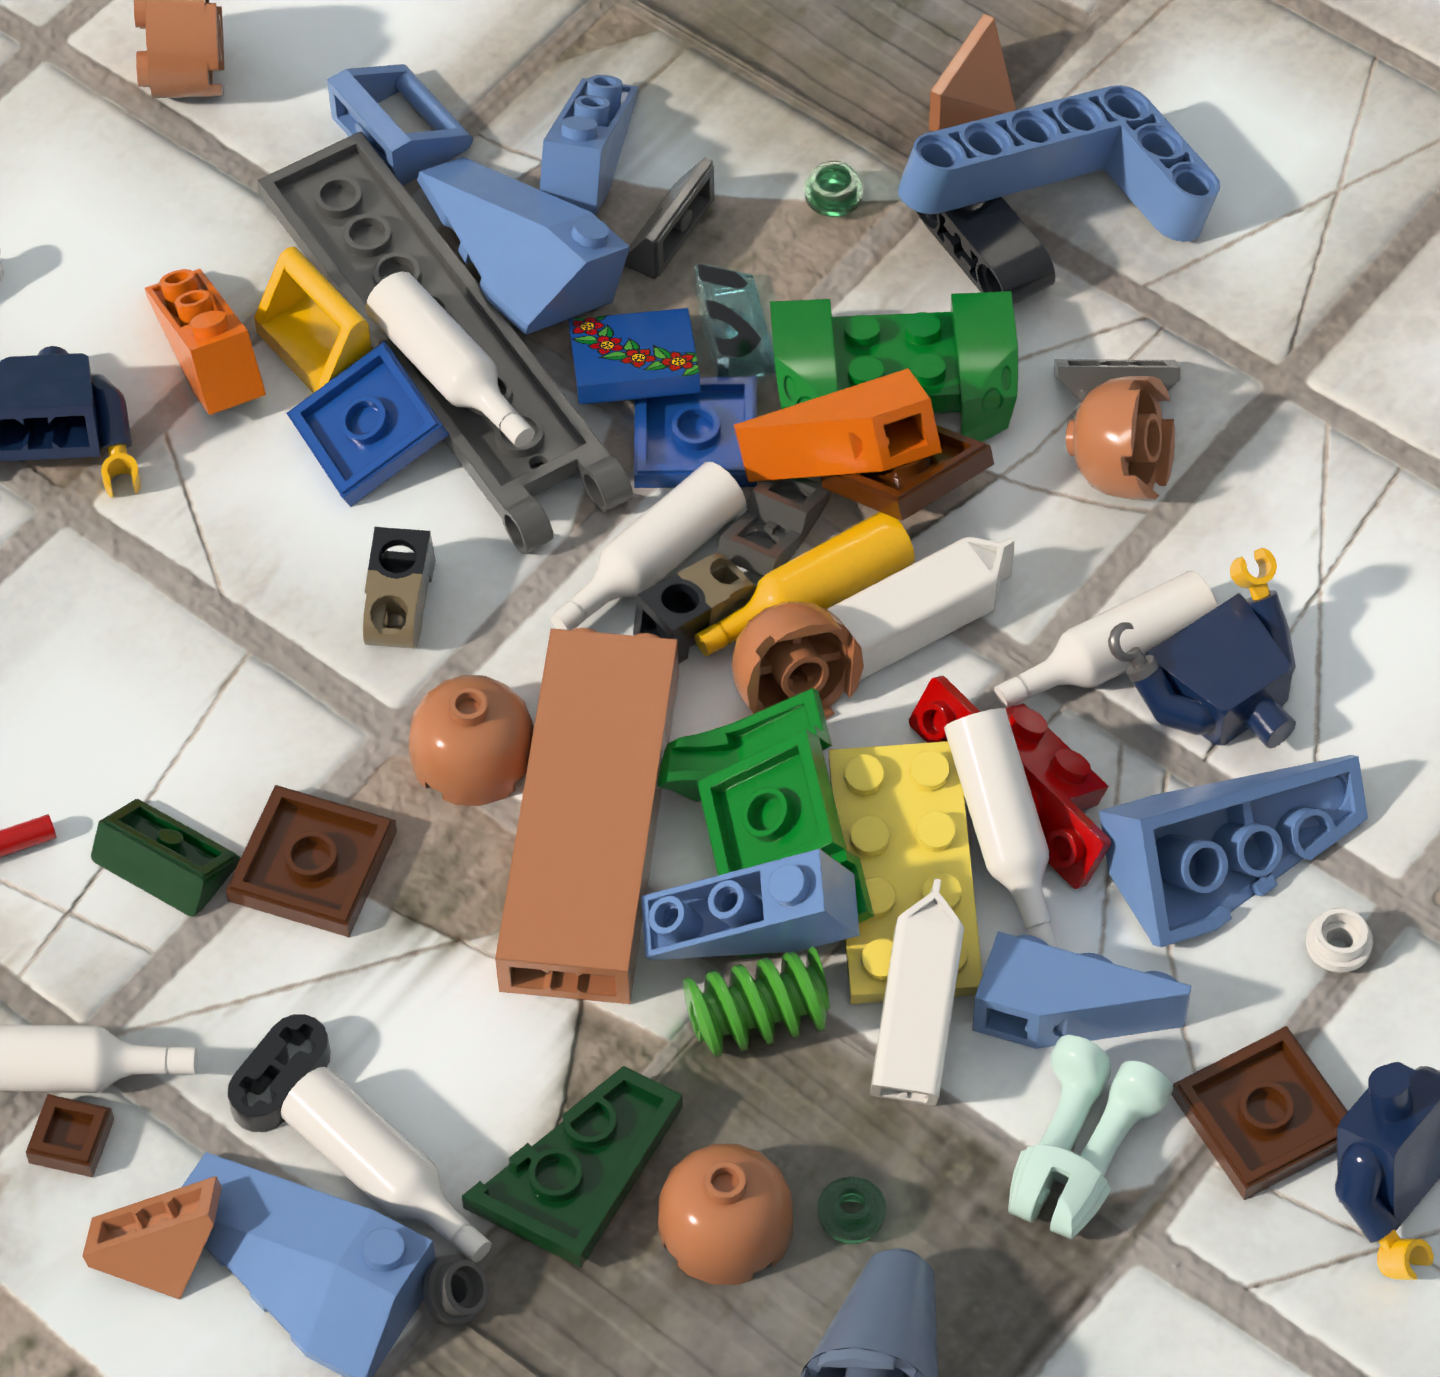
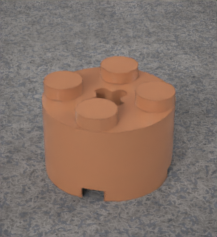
[134,0,224,98]

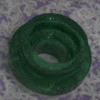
[804,161,863,217]
[817,1177,886,1244]

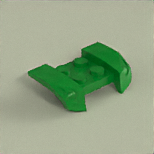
[770,291,1018,442]
[657,688,874,958]

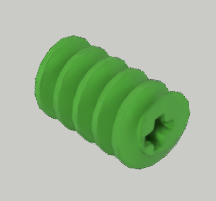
[683,946,830,1058]

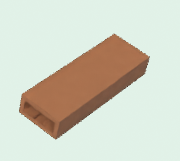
[495,628,679,1004]

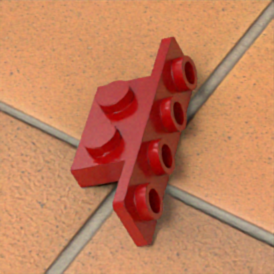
[909,676,1111,889]

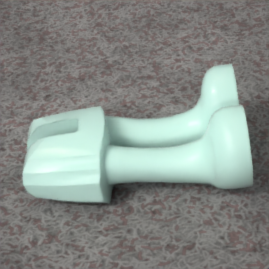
[1008,1035,1173,1240]

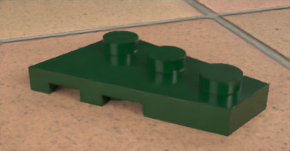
[462,1066,683,1268]

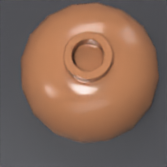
[1066,376,1175,500]
[732,601,864,720]
[408,675,534,806]
[658,1144,793,1285]

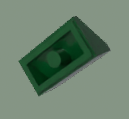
[91,799,241,917]

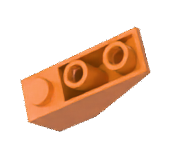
[145,269,266,415]
[734,368,942,482]

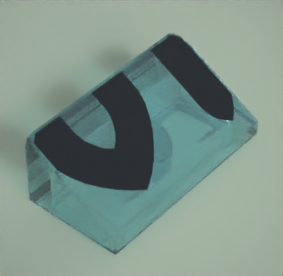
[694,264,776,377]

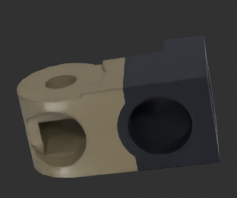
[363,527,436,649]
[633,553,756,664]

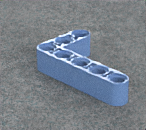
[898,85,1220,242]

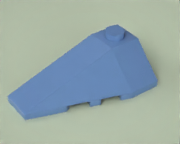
[417,157,630,335]
[1099,755,1368,947]
[182,1152,436,1377]

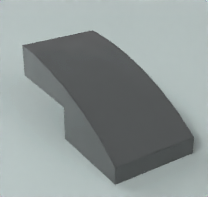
[716,478,831,577]

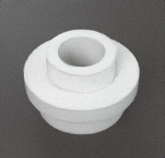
[1306,908,1373,973]

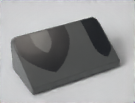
[624,157,715,279]

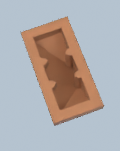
[929,14,1016,131]
[82,1176,222,1300]

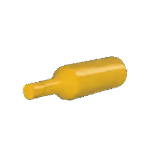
[694,512,915,657]

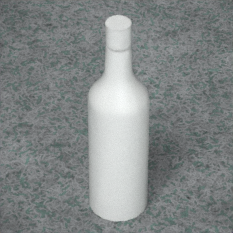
[365,271,535,448]
[550,462,746,630]
[994,571,1218,708]
[944,708,1059,948]
[0,1024,198,1093]
[281,1067,492,1263]

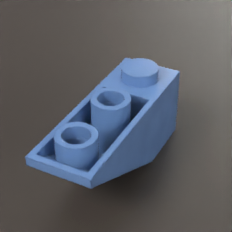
[540,75,639,215]
[641,849,860,961]
[972,931,1192,1049]

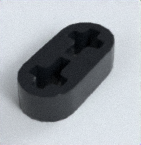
[228,1014,331,1132]

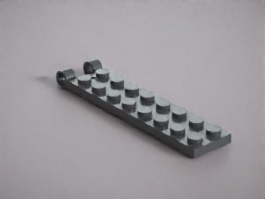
[258,131,633,554]

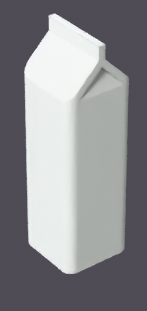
[827,537,1015,681]
[870,879,964,1105]

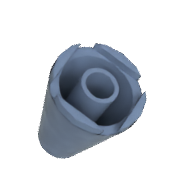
[800,1248,938,1377]

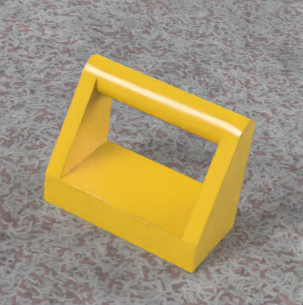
[254,246,372,393]

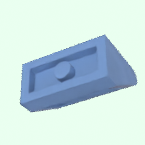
[327,64,473,186]

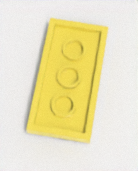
[828,741,983,1004]

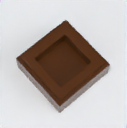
[26,1094,114,1178]

